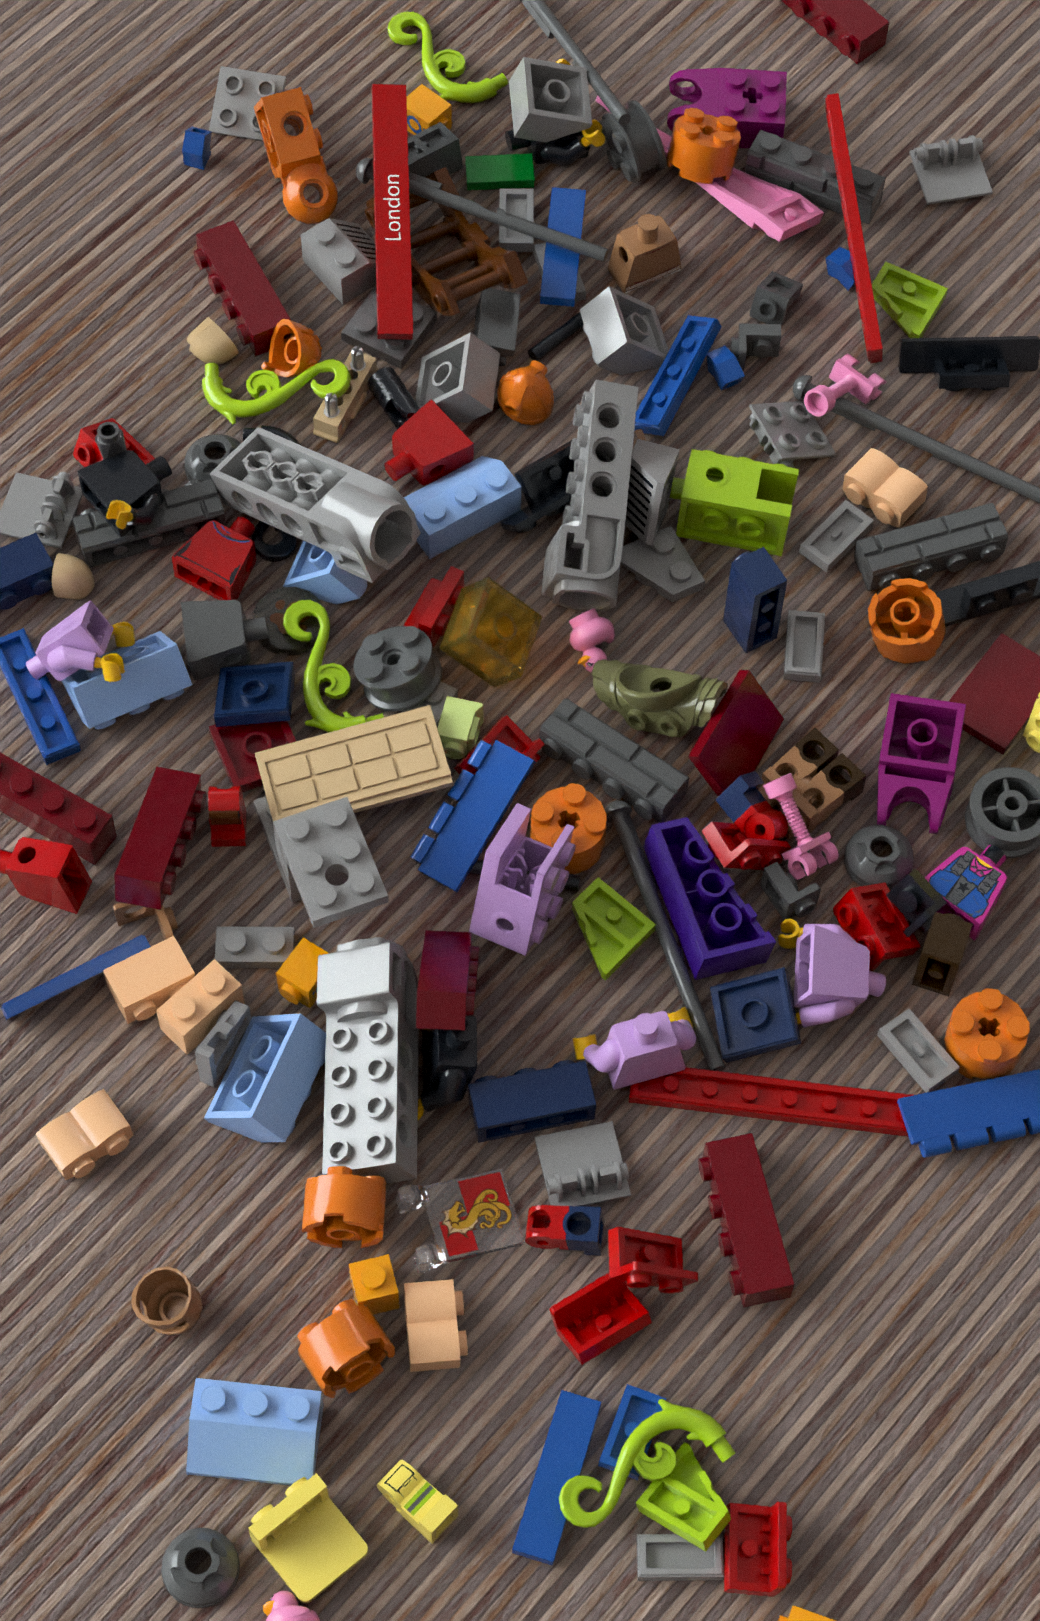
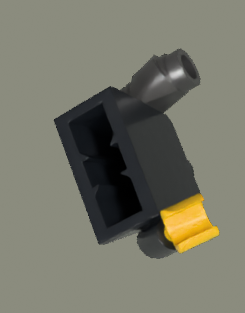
[77,422,172,537]

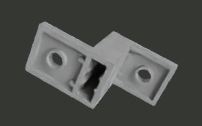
[253,796,389,928]

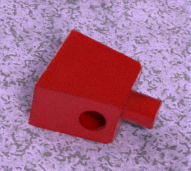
[384,399,474,486]
[0,837,92,914]

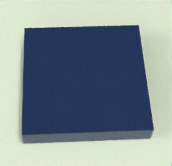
[214,662,296,727]
[710,967,801,1063]

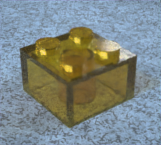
[439,577,543,688]

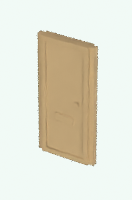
[255,705,454,821]

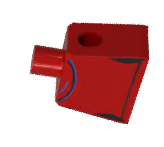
[172,516,256,600]

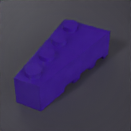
[643,817,776,980]

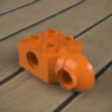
[254,87,338,224]

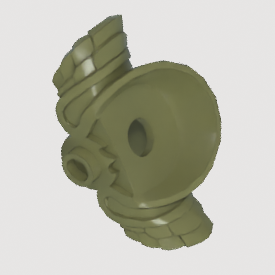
[592,659,728,737]

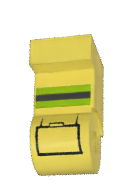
[376,1460,458,1543]

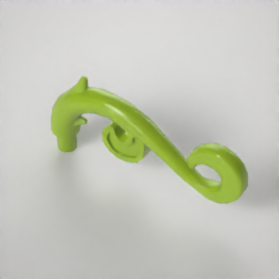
[388,12,508,103]
[202,359,351,425]
[283,600,384,733]
[559,1399,736,1528]

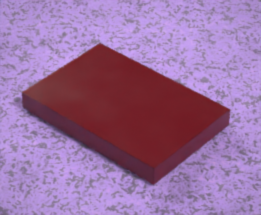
[948,633,1040,755]
[688,670,784,797]

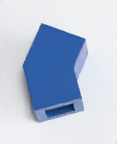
[182,126,212,170]
[825,247,870,291]
[706,346,745,391]

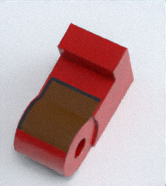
[208,786,247,847]

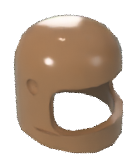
[132,1267,203,1336]

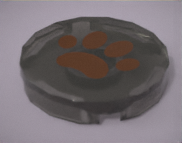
[253,587,322,656]

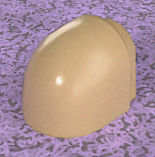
[187,317,239,364]
[52,553,95,600]

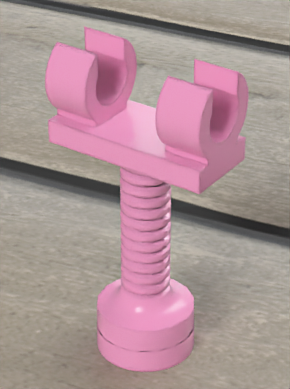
[804,354,887,417]
[763,773,838,880]

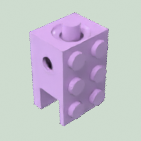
[469,803,576,956]

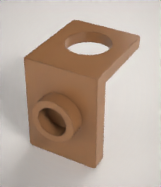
[113,902,178,940]

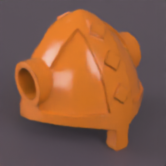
[261,319,322,378]
[497,360,554,425]

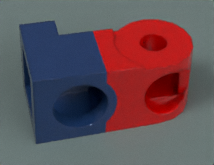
[715,771,788,840]
[525,1205,605,1256]

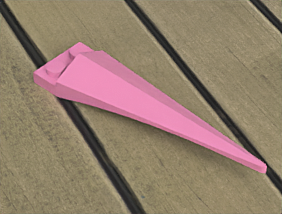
[596,96,824,242]

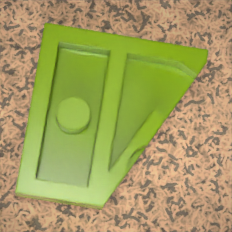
[872,262,948,338]
[572,877,656,980]
[636,1442,731,1552]

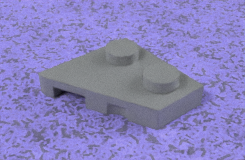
[620,526,705,602]
[195,1000,251,1087]

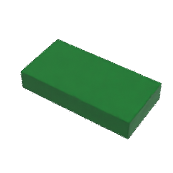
[465,153,535,190]

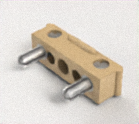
[313,346,378,443]

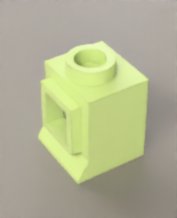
[437,696,484,759]

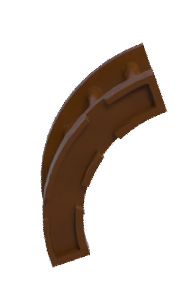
[365,167,529,316]

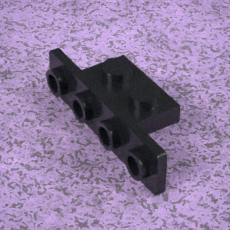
[898,336,1040,391]
[500,440,575,534]
[935,561,1040,627]

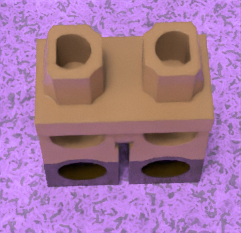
[758,728,866,839]

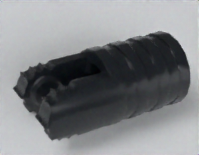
[367,367,420,429]

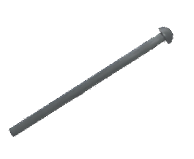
[520,0,631,126]
[356,158,609,262]
[793,375,1040,503]
[605,800,725,1071]

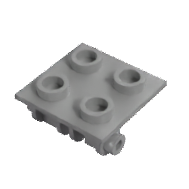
[209,66,286,141]
[909,135,993,205]
[749,401,836,468]
[0,472,83,549]
[534,1121,631,1206]

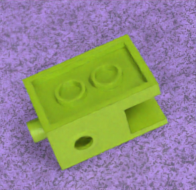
[670,449,799,556]

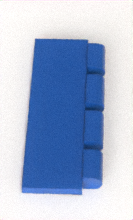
[410,740,536,892]
[897,1069,1040,1158]

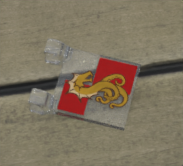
[396,1168,525,1273]

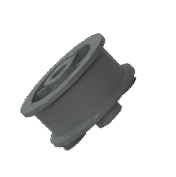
[599,100,666,183]
[353,626,442,712]
[965,767,1040,858]

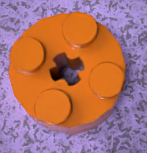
[666,108,741,184]
[868,578,945,664]
[530,783,607,874]
[944,988,1030,1079]
[302,1166,386,1248]
[297,1299,395,1398]

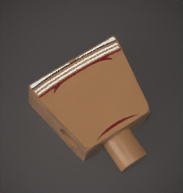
[608,214,681,294]

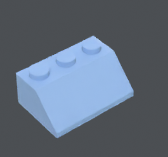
[404,456,521,559]
[283,540,367,605]
[62,631,193,729]
[204,1013,326,1142]
[186,1378,324,1486]

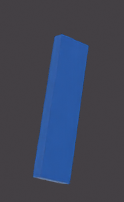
[540,187,586,307]
[634,315,722,436]
[0,628,81,765]
[1,935,151,1020]
[512,1390,601,1566]

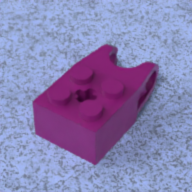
[667,68,787,149]
[877,693,966,834]

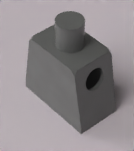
[181,600,270,680]

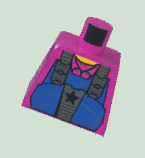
[924,845,1008,941]

